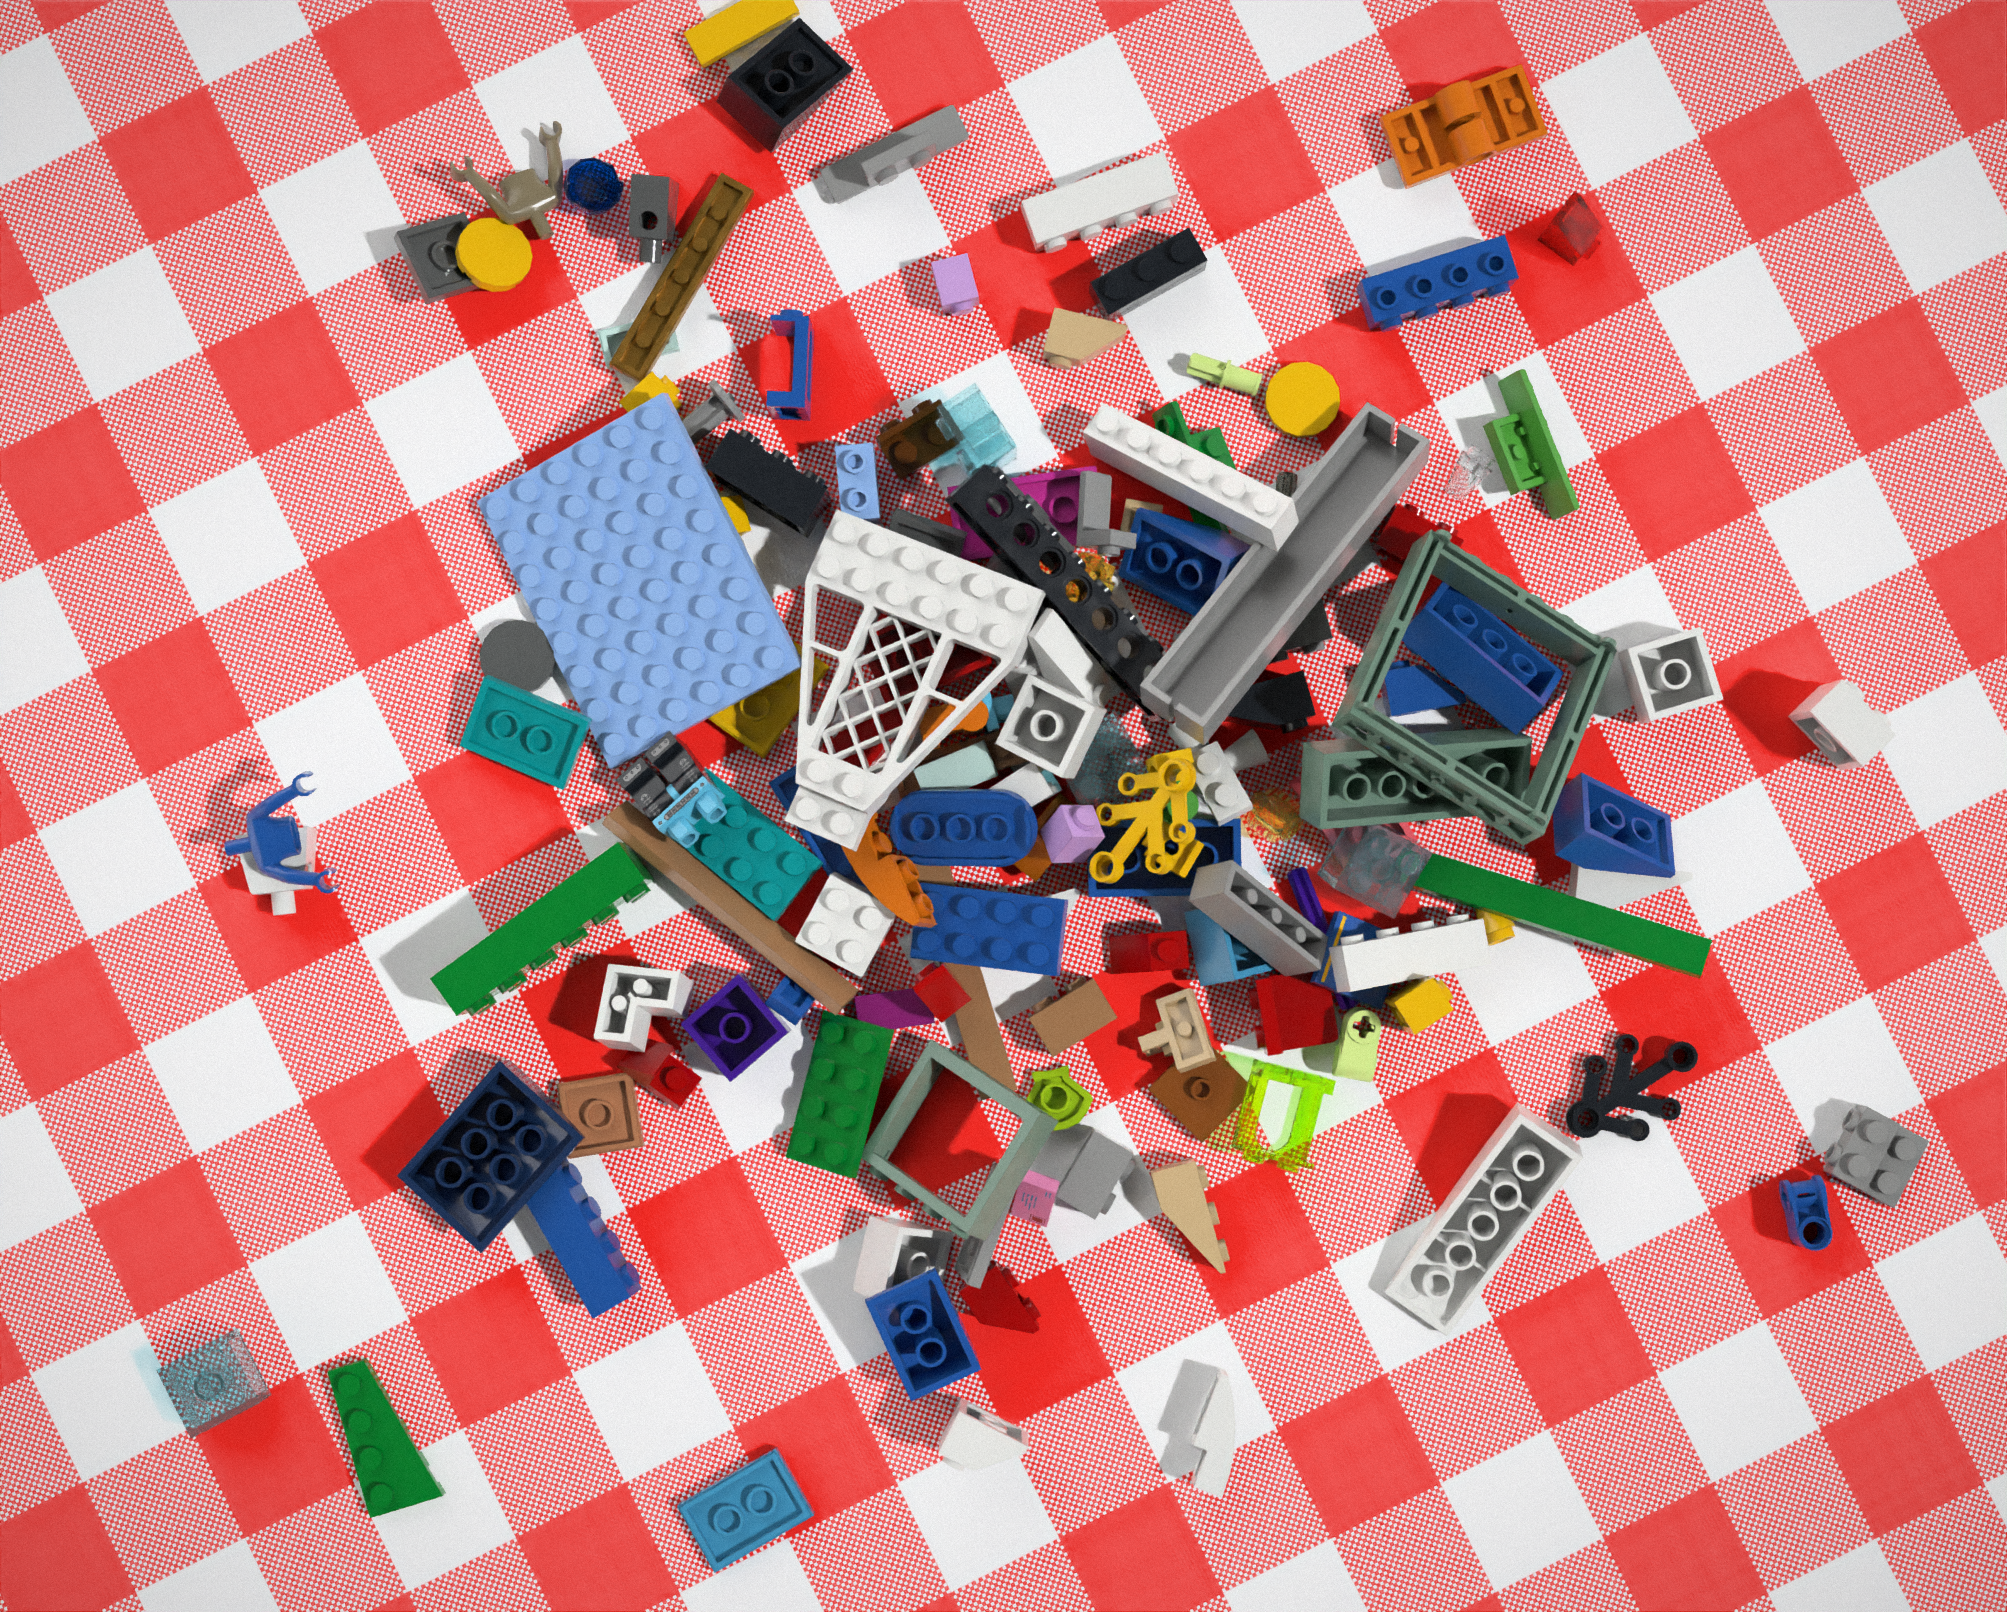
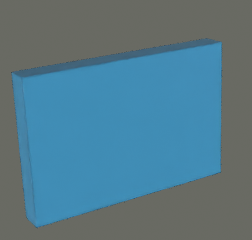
[677,1447,815,1573]

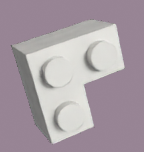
[594,964,694,1052]

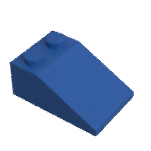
[1118,507,1251,616]
[1553,772,1675,878]
[864,1268,982,1401]

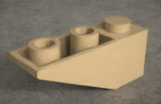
[1149,1158,1230,1274]

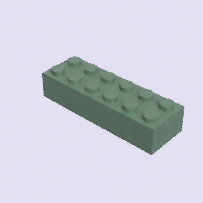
[1299,727,1532,830]

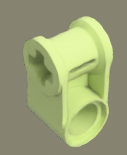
[1332,1007,1381,1083]

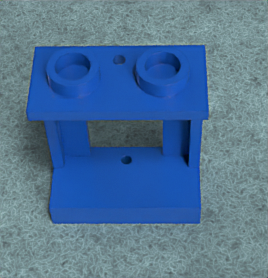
[766,309,814,421]

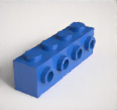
[1356,235,1519,332]
[526,1158,642,1319]

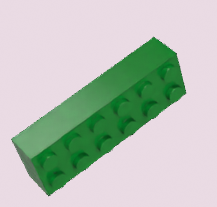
[430,842,655,1017]

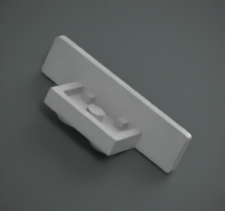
[821,105,969,204]

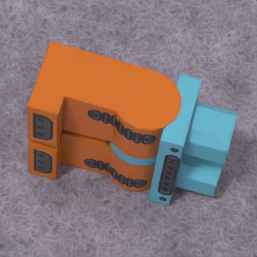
[919,692,1014,750]

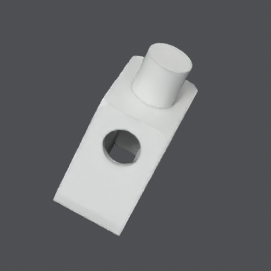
[989,762,1063,808]
[235,827,317,916]

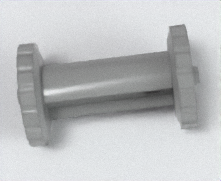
[682,379,746,445]

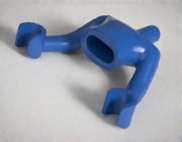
[224,771,340,893]

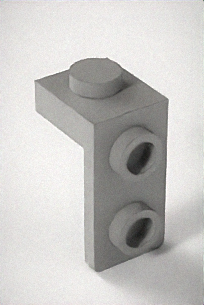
[1076,471,1137,557]

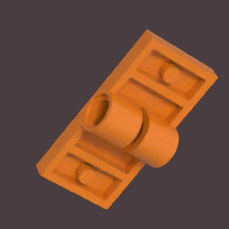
[1379,64,1548,189]

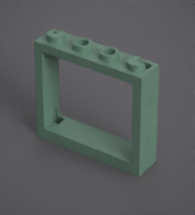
[862,1039,1058,1241]

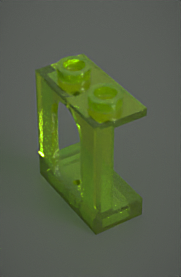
[1231,1058,1336,1173]

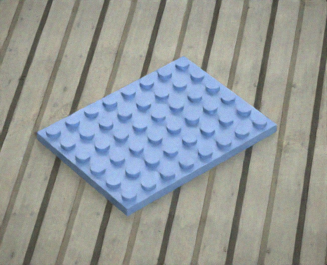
[476,393,802,769]

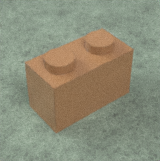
[1028,976,1117,1058]

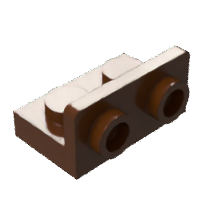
[876,399,964,482]

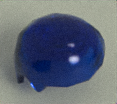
[563,157,624,216]

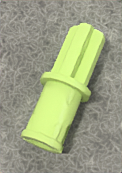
[1186,353,1263,396]

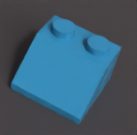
[1184,909,1275,987]

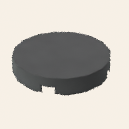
[480,620,555,693]

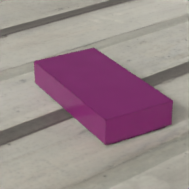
[854,988,935,1029]

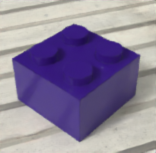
[681,973,792,1082]

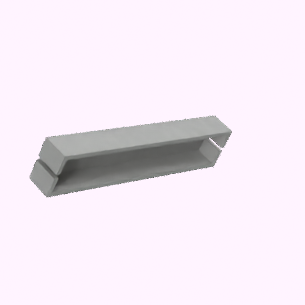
[1140,402,1430,745]

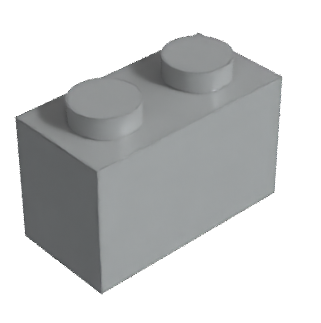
[1056,1127,1136,1220]

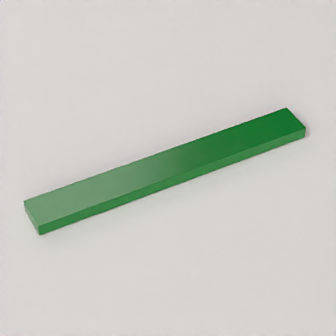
[1402,847,1712,979]

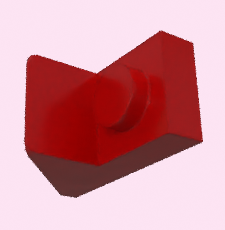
[617,1038,702,1111]

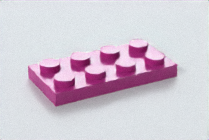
[947,466,1097,562]

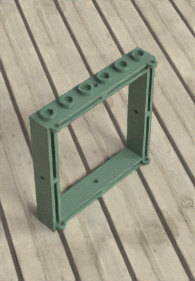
[1332,529,1617,846]

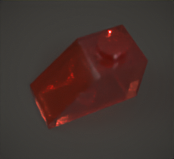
[1537,191,1603,266]

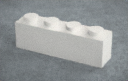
[1021,151,1179,253]
[1329,913,1492,992]

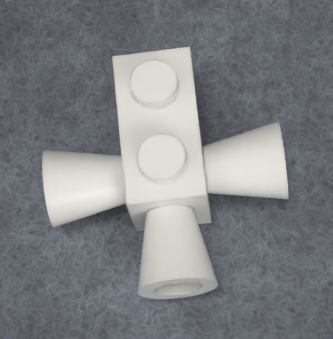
[1167,722,1270,826]

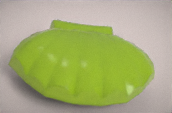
[1026,1065,1093,1131]

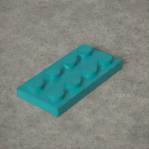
[679,768,824,922]

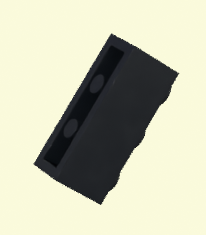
[1089,228,1208,322]

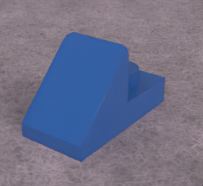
[765,975,816,1026]

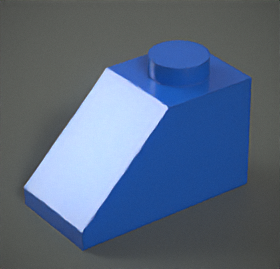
[1381,660,1466,718]

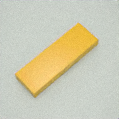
[683,0,800,69]

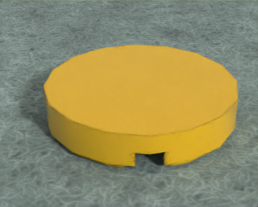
[455,218,533,292]
[1264,362,1340,438]

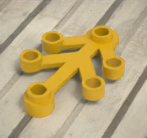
[1089,757,1196,884]

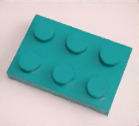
[459,675,592,790]

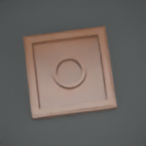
[556,1073,645,1159]

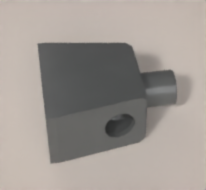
[629,173,679,264]

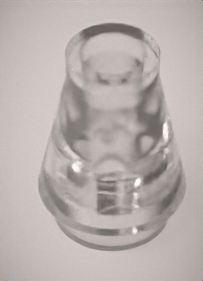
[1443,444,1496,503]

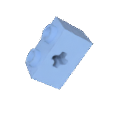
[835,442,882,525]

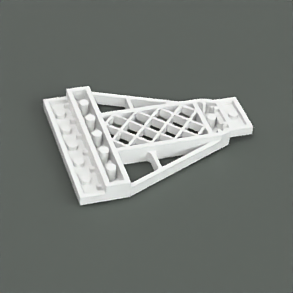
[784,509,1046,852]

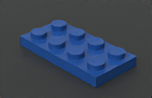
[910,882,1068,976]

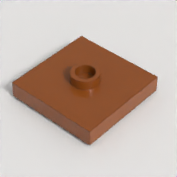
[1148,1047,1255,1143]

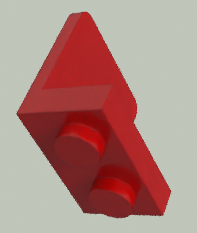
[1247,972,1338,1056]

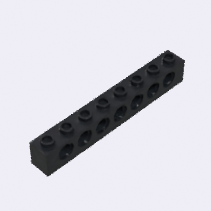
[944,463,1164,722]

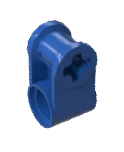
[1779,1174,1833,1251]

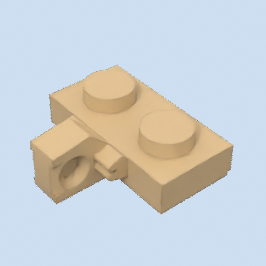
[1138,988,1216,1073]

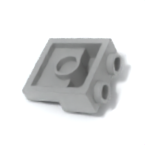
[1823,1104,1929,1208]

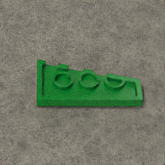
[327,1358,446,1518]

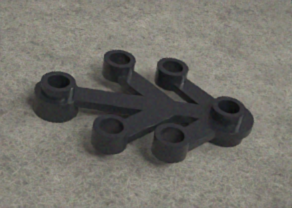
[1566,1034,1698,1141]

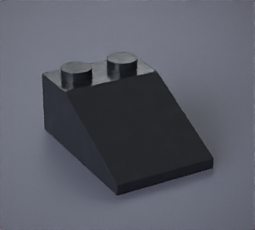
[716,18,854,153]
[1224,670,1316,734]

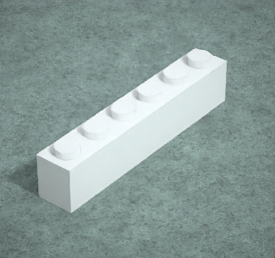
[1083,403,1299,552]

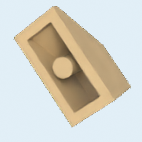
[1043,307,1128,370]

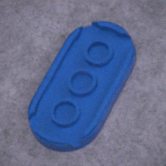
[889,789,1038,867]

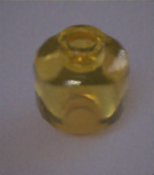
[1247,787,1304,843]

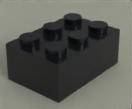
[705,428,832,539]

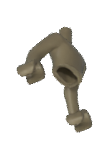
[449,121,563,240]

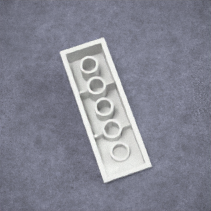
[1385,1102,1584,1336]

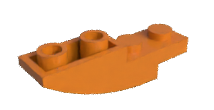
[841,811,937,928]

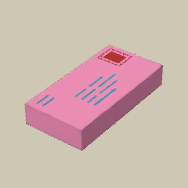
[1011,1170,1060,1227]

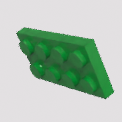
[786,1010,894,1178]

